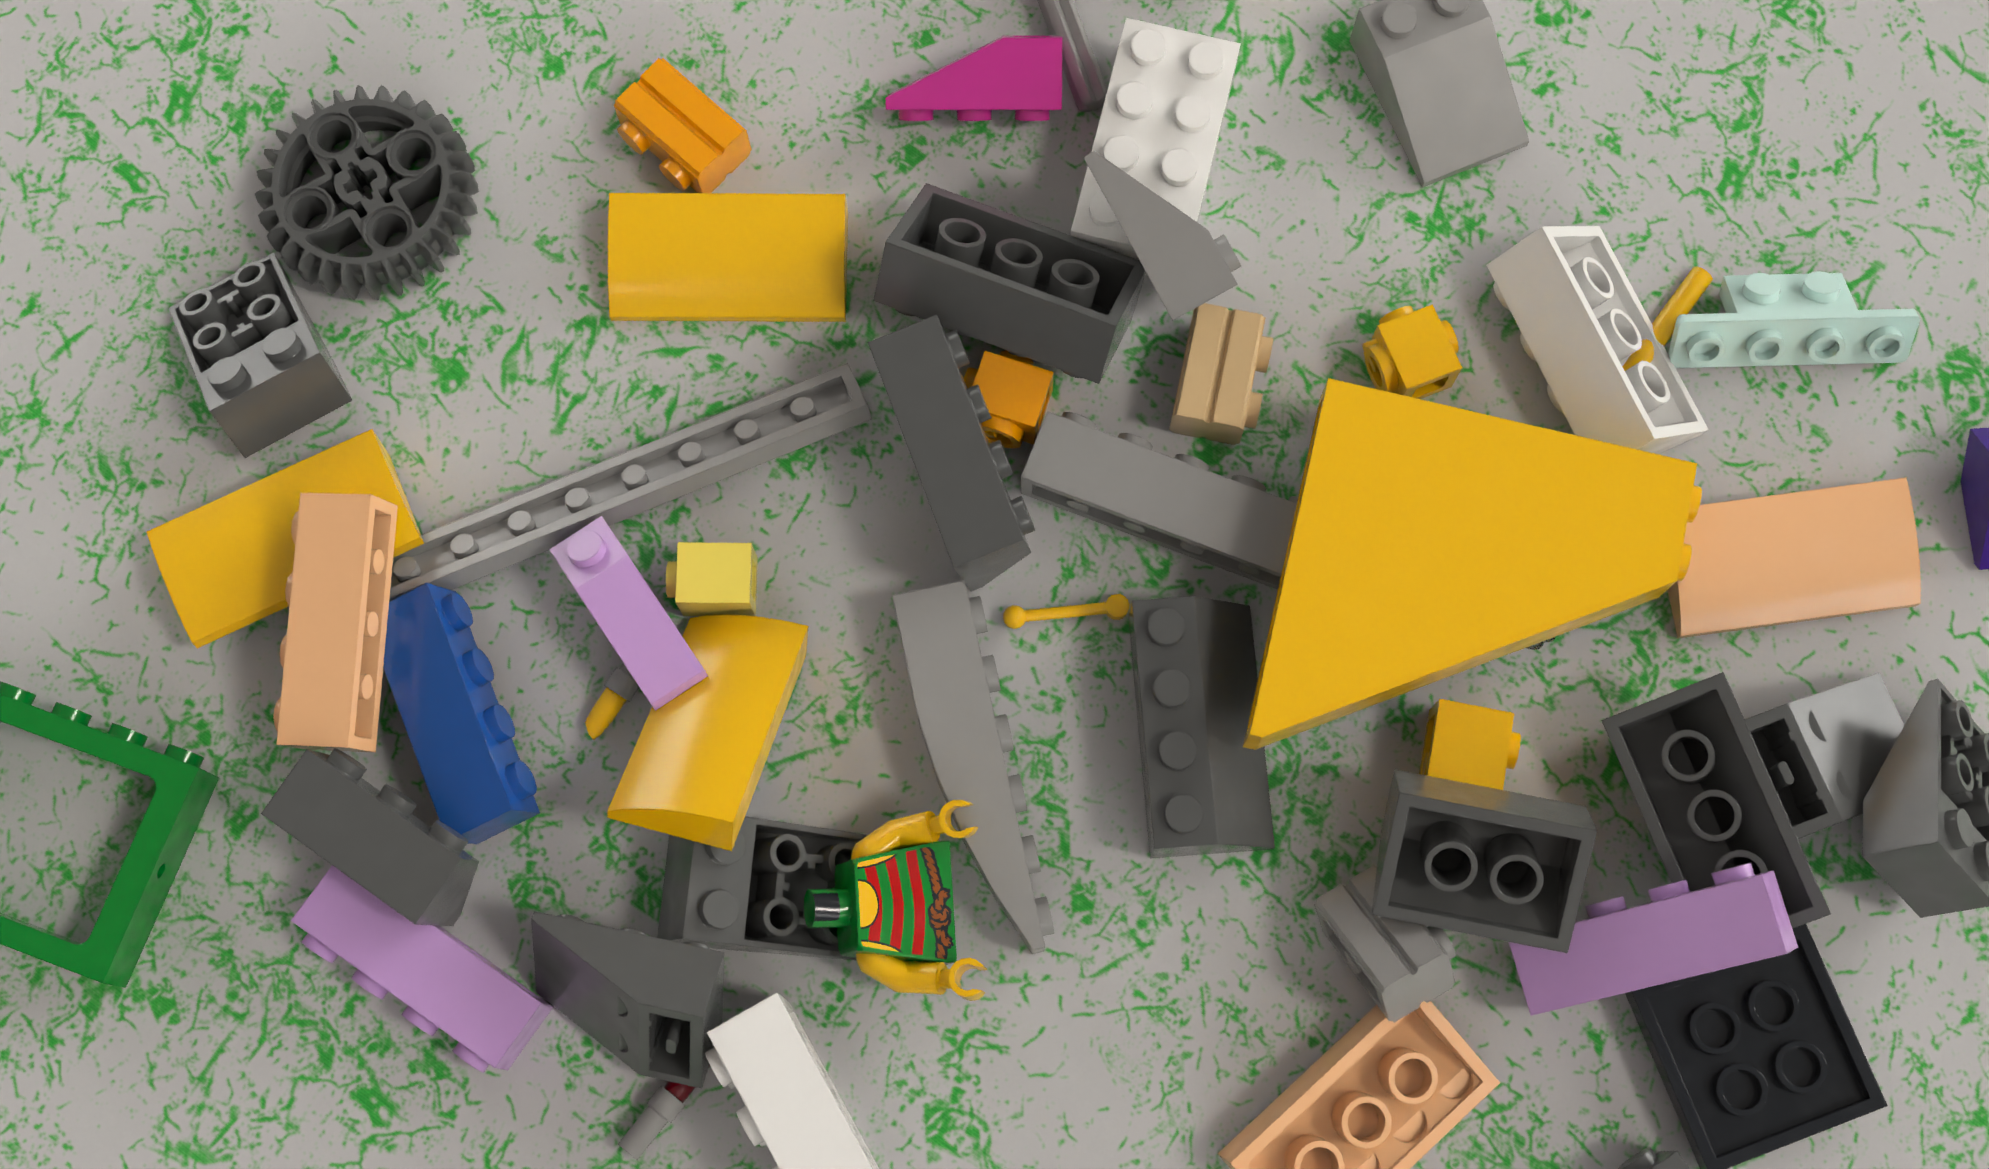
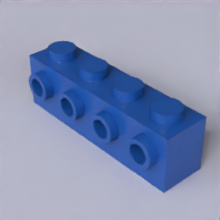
[383,583,540,844]

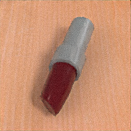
[618,1065,710,1160]

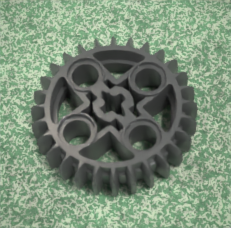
[254,85,479,300]

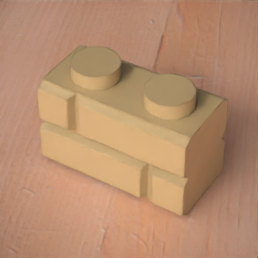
[1169,303,1273,445]

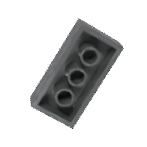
[873,183,1146,384]

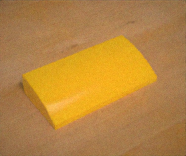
[608,193,848,322]
[146,429,424,649]
[607,615,809,851]

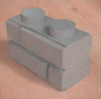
[1314,865,1456,1022]

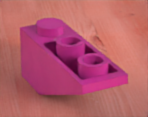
[885,35,1062,121]

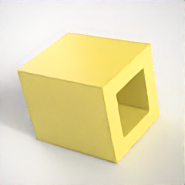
[666,542,758,616]

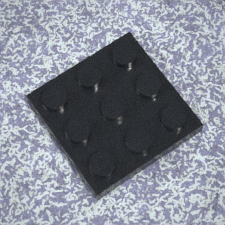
[1625,924,1888,1169]

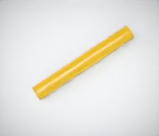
[1622,267,1713,371]

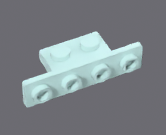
[1668,271,1920,368]

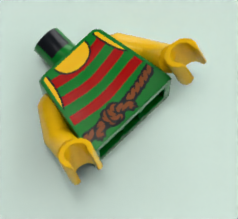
[804,800,987,1001]

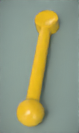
[1003,594,1130,629]

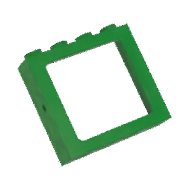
[0,681,219,988]

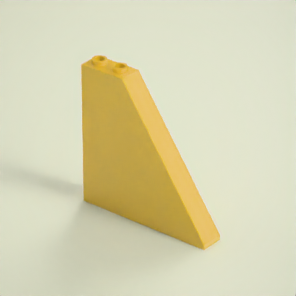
[1243,378,1702,750]

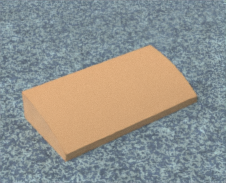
[1667,477,1921,638]
[1217,1001,1500,1169]

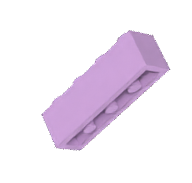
[1509,863,1798,1016]
[291,865,553,1073]

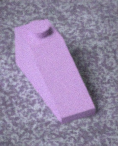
[549,516,708,711]

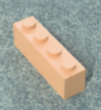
[273,493,398,753]

